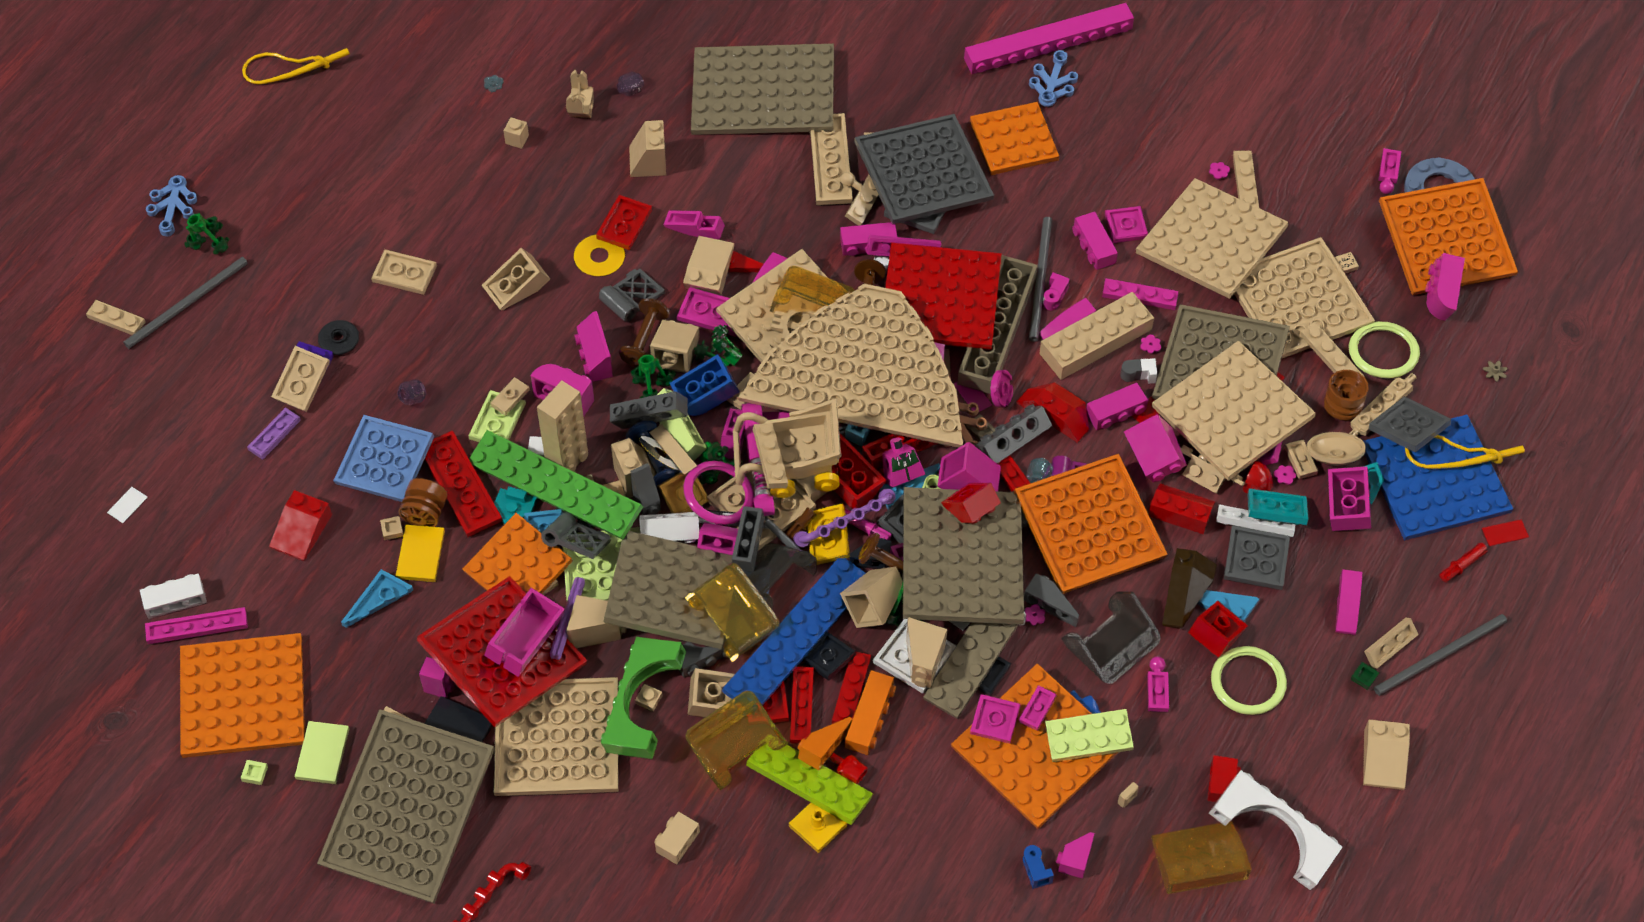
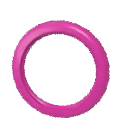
[683,461,754,525]

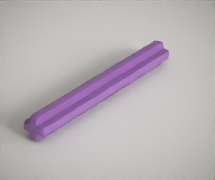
[550,577,585,660]

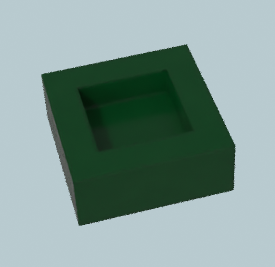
[1351,662,1379,690]

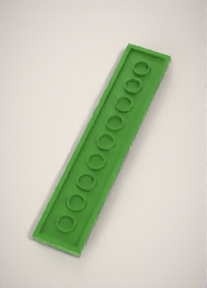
[469,430,643,540]

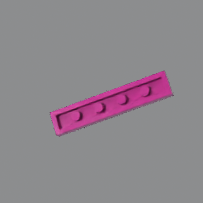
[145,607,248,644]

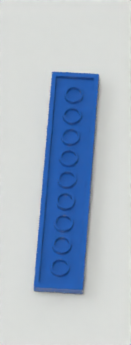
[722,558,866,715]

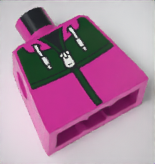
[882,438,925,487]

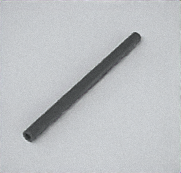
[1029,217,1052,342]
[123,257,248,349]
[1374,614,1507,696]

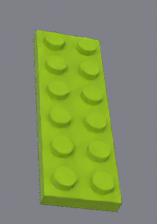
[746,734,873,825]

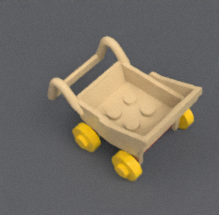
[733,398,841,498]

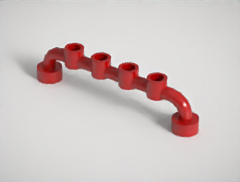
[453,862,531,922]

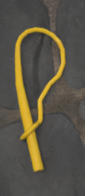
[242,48,350,84]
[1405,435,1525,469]

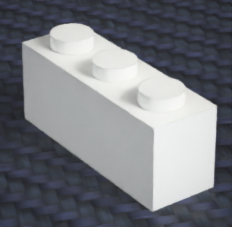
[640,512,699,543]
[140,573,207,619]

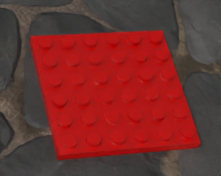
[885,242,1002,350]
[417,576,587,727]

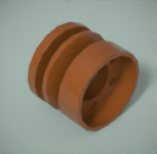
[1324,369,1369,420]
[398,478,448,527]

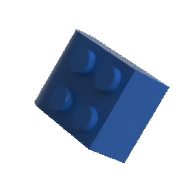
[670,354,740,416]

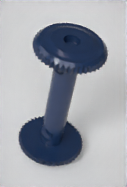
[626,420,681,491]

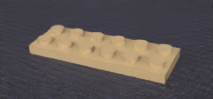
[810,113,852,205]

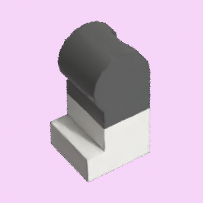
[1120,358,1157,384]

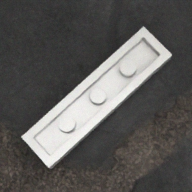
[1216,505,1295,537]

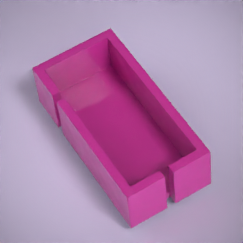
[484,588,565,677]

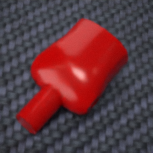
[830,753,868,784]

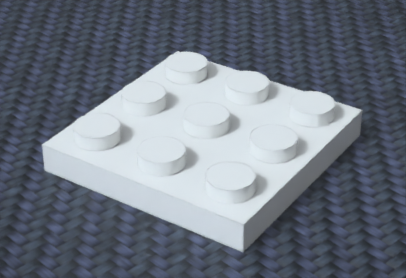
[873,619,956,693]

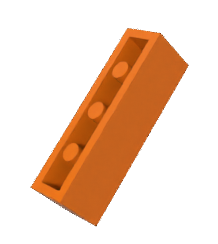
[845,670,896,755]

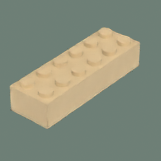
[1039,292,1154,380]
[537,380,588,472]

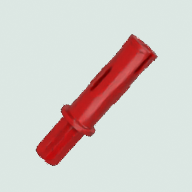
[1439,542,1488,582]

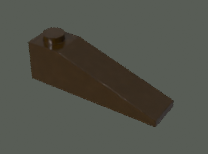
[1162,548,1217,629]

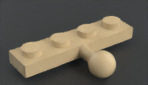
[841,172,879,226]

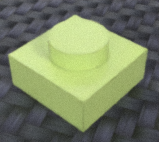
[241,760,268,785]

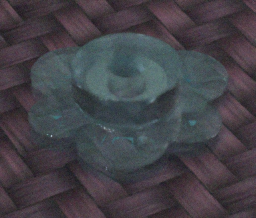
[484,75,504,92]

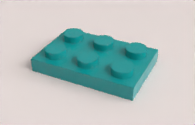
[1248,488,1308,525]

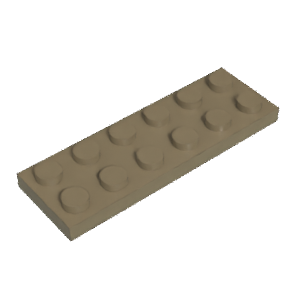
[923,622,1019,719]

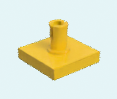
[789,803,847,853]

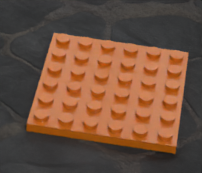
[1379,178,1518,296]
[1014,454,1168,594]
[180,633,305,758]
[951,664,1118,829]

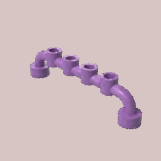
[793,489,895,547]

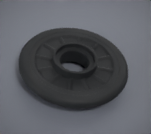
[318,320,359,355]

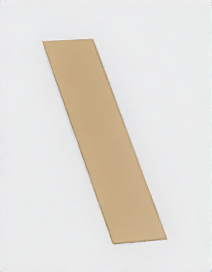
[649,424,697,475]

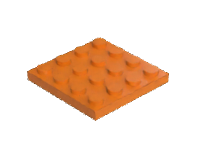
[970,102,1059,175]
[462,513,573,594]

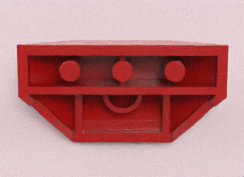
[1016,382,1089,443]

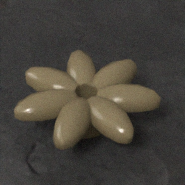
[1483,361,1507,382]

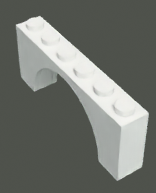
[1209,771,1342,890]

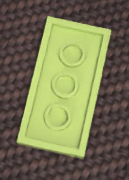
[1045,709,1134,762]

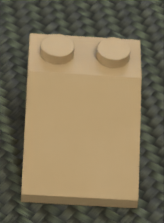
[683,236,735,296]
[482,248,550,310]
[688,668,752,718]
[1363,720,1410,790]

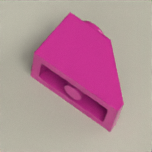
[1056,832,1095,879]

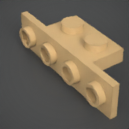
[1180,445,1245,494]

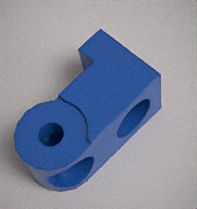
[1023,845,1054,889]

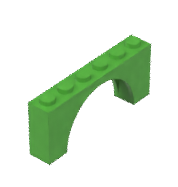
[601,637,686,759]

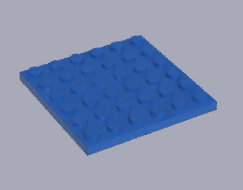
[1363,415,1513,541]

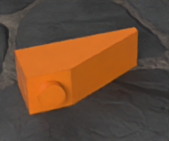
[798,717,853,771]

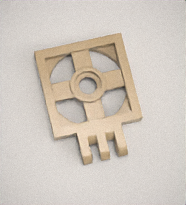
[770,306,815,342]

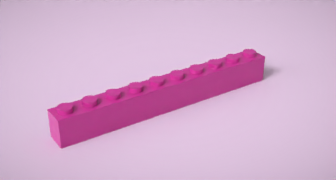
[964,3,1134,74]

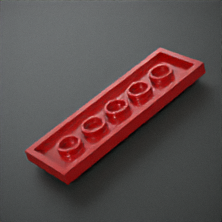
[424,430,503,538]

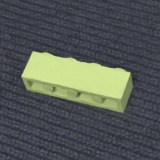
[657,388,707,461]

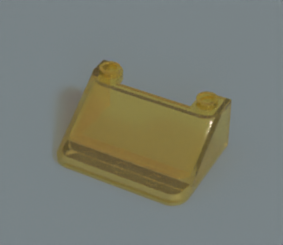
[770,266,855,312]
[686,691,788,790]

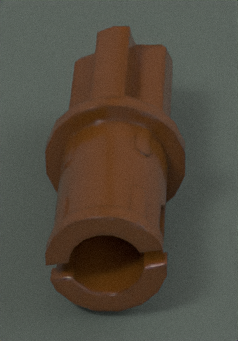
[786,507,817,541]

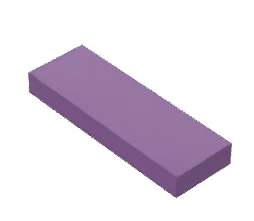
[247,407,301,460]

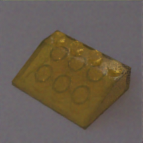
[1151,821,1251,894]

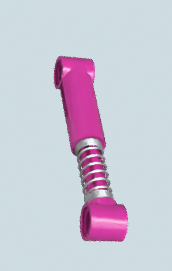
[742,403,775,516]

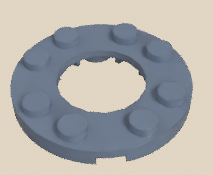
[1404,157,1475,192]

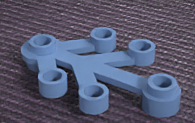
[1029,50,1078,107]
[146,175,197,237]

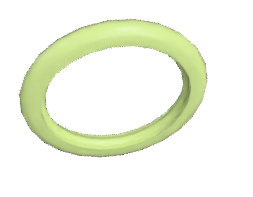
[1349,321,1420,379]
[1211,646,1287,715]

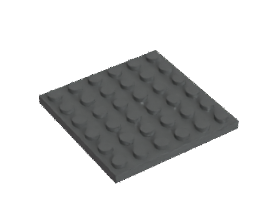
[854,114,994,224]

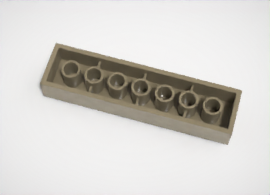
[958,255,1038,394]

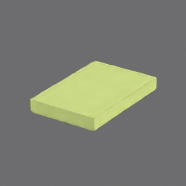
[468,390,526,442]
[295,721,349,784]

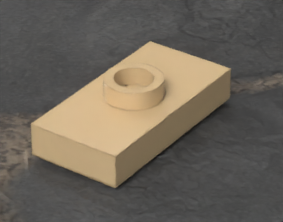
[490,377,530,416]

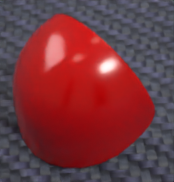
[1243,461,1273,494]

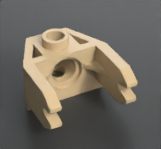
[566,70,593,118]

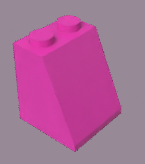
[1124,414,1187,482]
[937,442,1001,492]

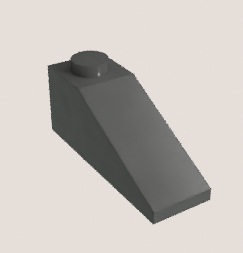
[630,463,661,515]
[1024,573,1079,627]

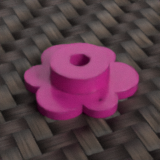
[1209,162,1230,179]
[1140,334,1161,354]
[1274,465,1296,485]
[1025,604,1045,626]

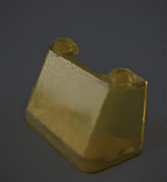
[685,563,779,662]

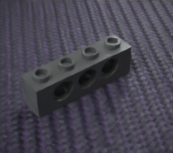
[610,391,688,429]
[975,404,1052,463]

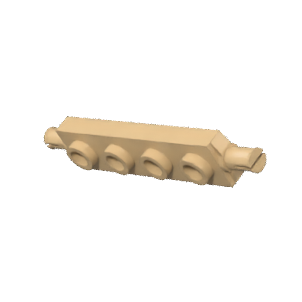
[1349,373,1417,437]

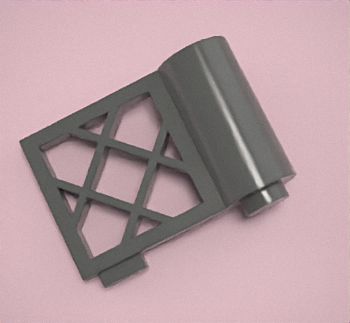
[599,269,665,322]
[541,512,611,559]

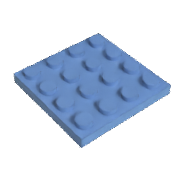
[333,415,434,502]

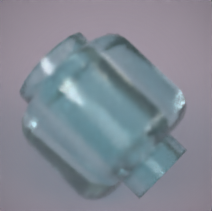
[1026,458,1053,483]

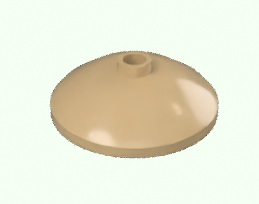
[1307,432,1365,466]

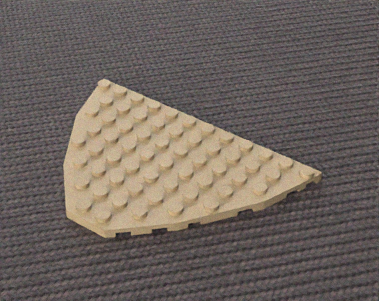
[739,284,963,448]

